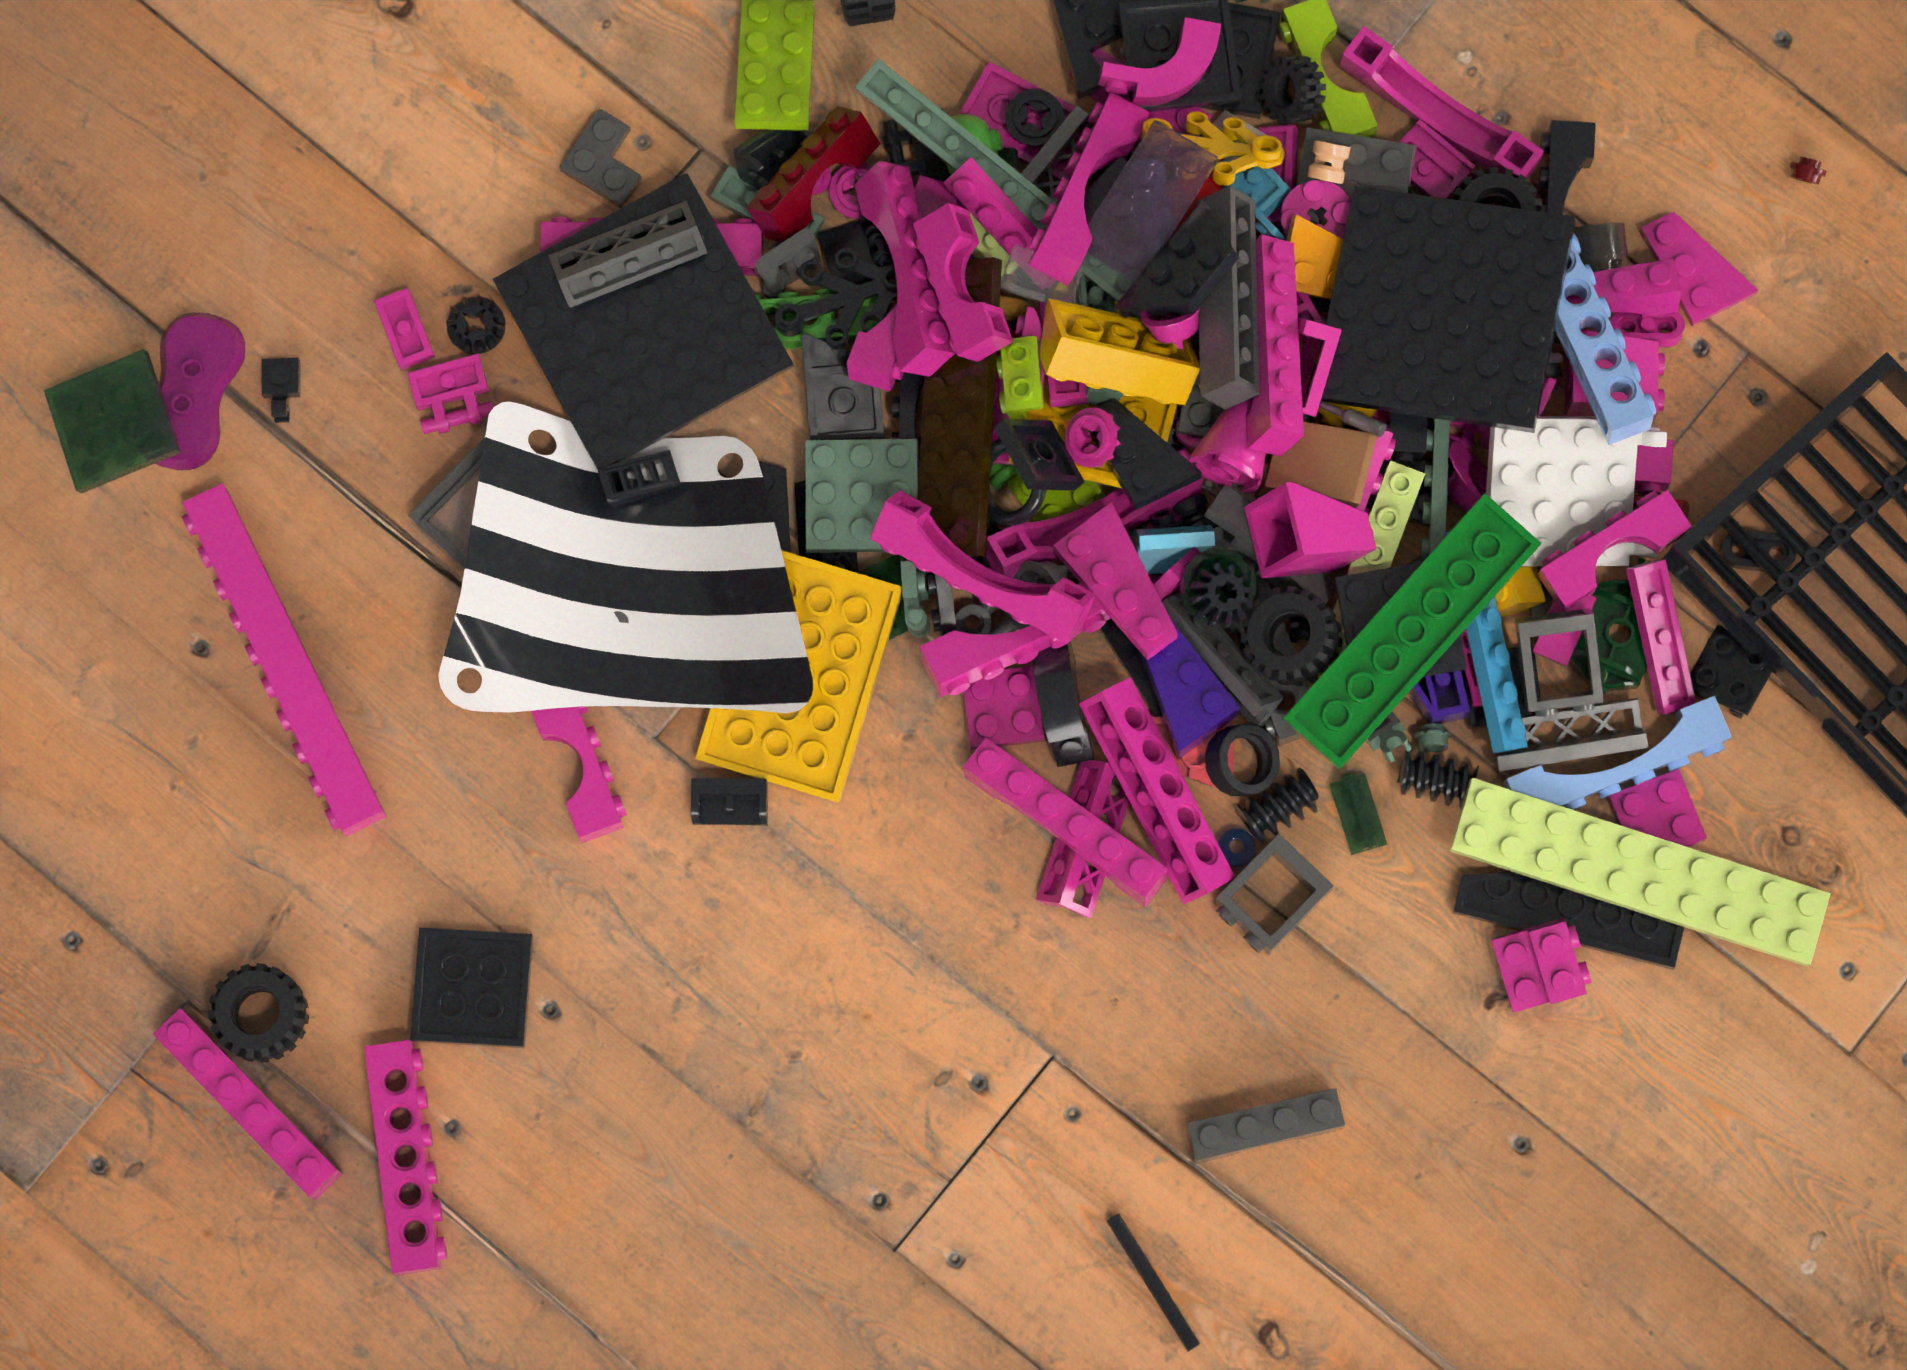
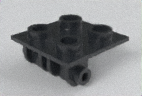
[818,213,894,284]
[1690,625,1772,719]

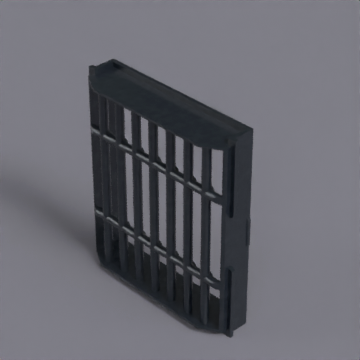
[1662,352,1907,819]

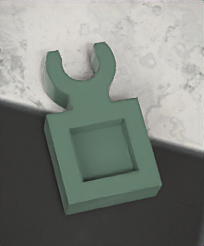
[1366,711,1412,763]

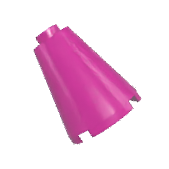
[1189,397,1266,493]

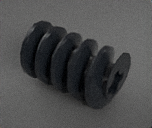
[1397,750,1479,809]
[1235,767,1319,843]

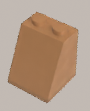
[1254,422,1377,508]

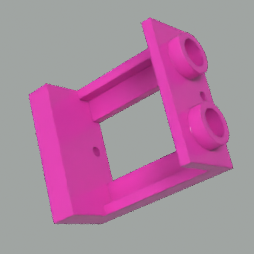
[1298,317,1342,417]

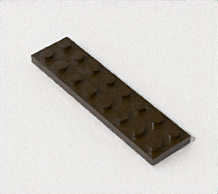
[917,257,1002,557]

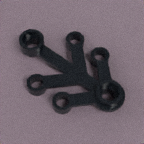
[775,248,897,349]

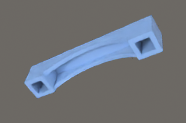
[1502,696,1732,810]

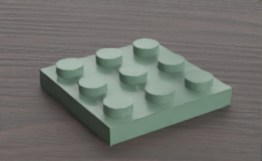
[805,439,918,553]

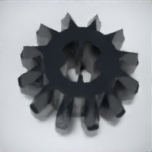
[1189,563,1254,628]

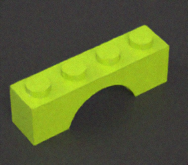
[1278,0,1378,138]

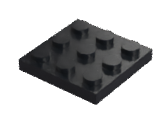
[1117,0,1241,112]
[1334,562,1467,678]
[410,928,533,1048]

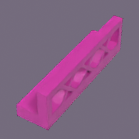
[1035,760,1130,918]

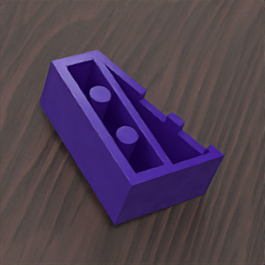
[1139,620,1239,761]
[1409,671,1470,724]

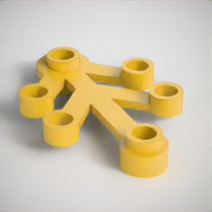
[1141,111,1285,186]

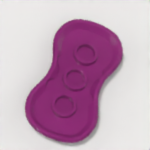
[134,313,245,470]

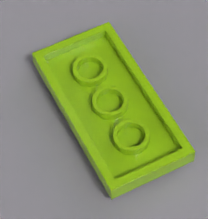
[735,0,815,130]

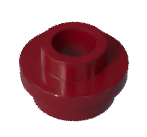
[1790,157,1827,185]

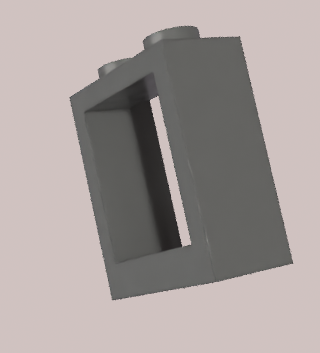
[1515,608,1604,716]
[1215,834,1334,955]

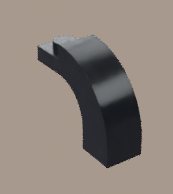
[1032,641,1094,767]

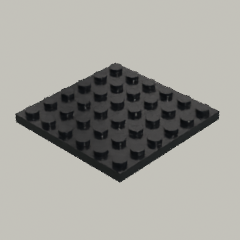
[493,173,794,469]
[1320,186,1576,433]

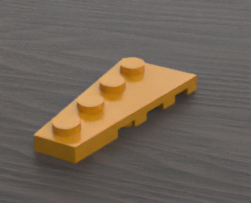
[1286,214,1343,301]

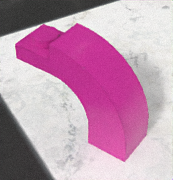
[1097,17,1221,107]

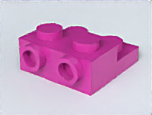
[1491,918,1592,1013]

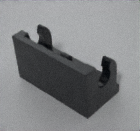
[733,129,813,190]
[691,778,768,826]

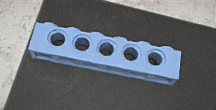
[1555,234,1656,445]

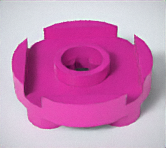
[1280,180,1351,239]

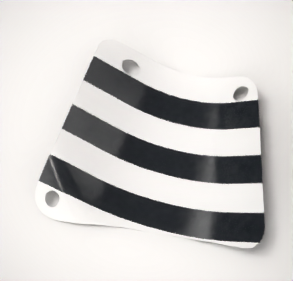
[438,401,813,713]

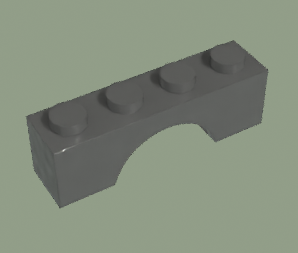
[1186,1088,1345,1164]

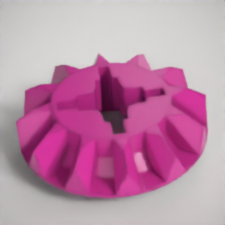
[829,163,873,220]
[1065,407,1121,468]

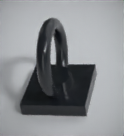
[987,419,1085,526]

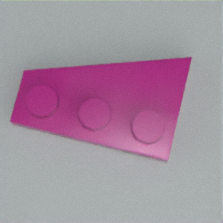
[1639,211,1759,326]

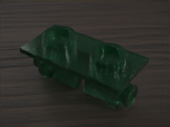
[1329,773,1387,855]

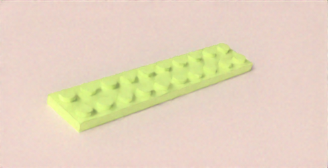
[1449,778,1831,967]

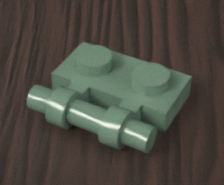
[901,561,930,638]

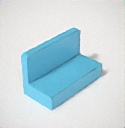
[1136,525,1215,574]

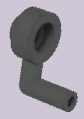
[955,603,997,635]

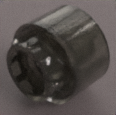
[1574,222,1629,272]

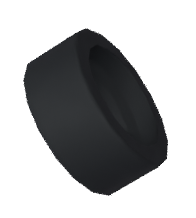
[1205,724,1280,796]

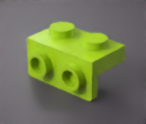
[997,336,1044,420]

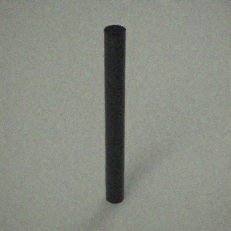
[1106,1214,1200,1352]

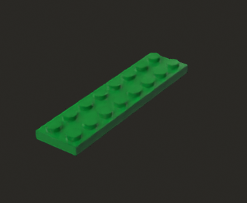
[1283,493,1542,770]

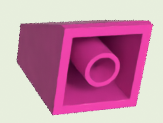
[1564,329,1665,422]

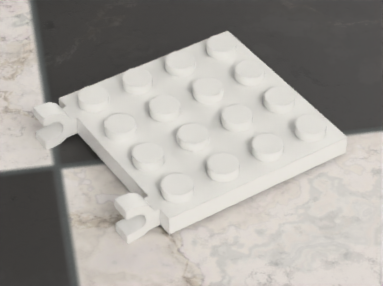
[1486,416,1667,566]

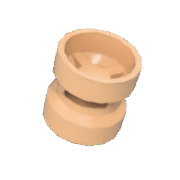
[1307,140,1351,184]

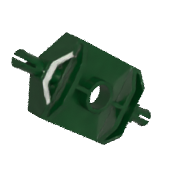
[1568,558,1651,704]

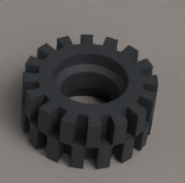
[1257,55,1326,123]

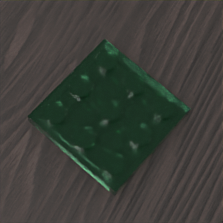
[43,349,181,494]

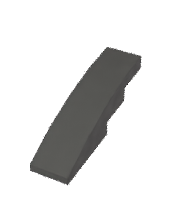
[1204,484,1336,603]

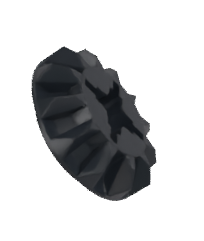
[1005,89,1064,148]
[446,295,506,354]

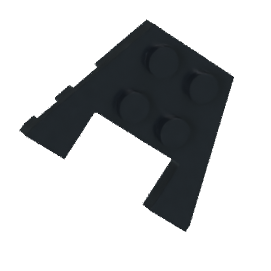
[1049,0,1146,100]

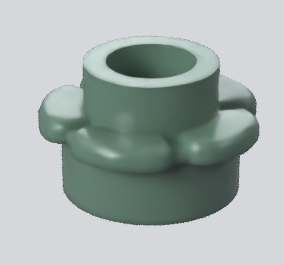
[1414,724,1452,752]

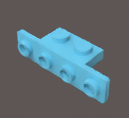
[1188,134,1291,241]

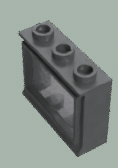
[408,437,485,571]

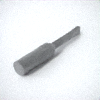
[1304,394,1386,437]

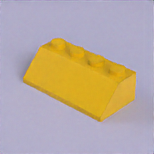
[1040,298,1200,406]

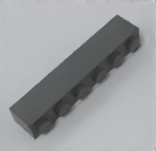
[1197,186,1260,410]

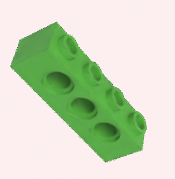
[756,289,878,349]

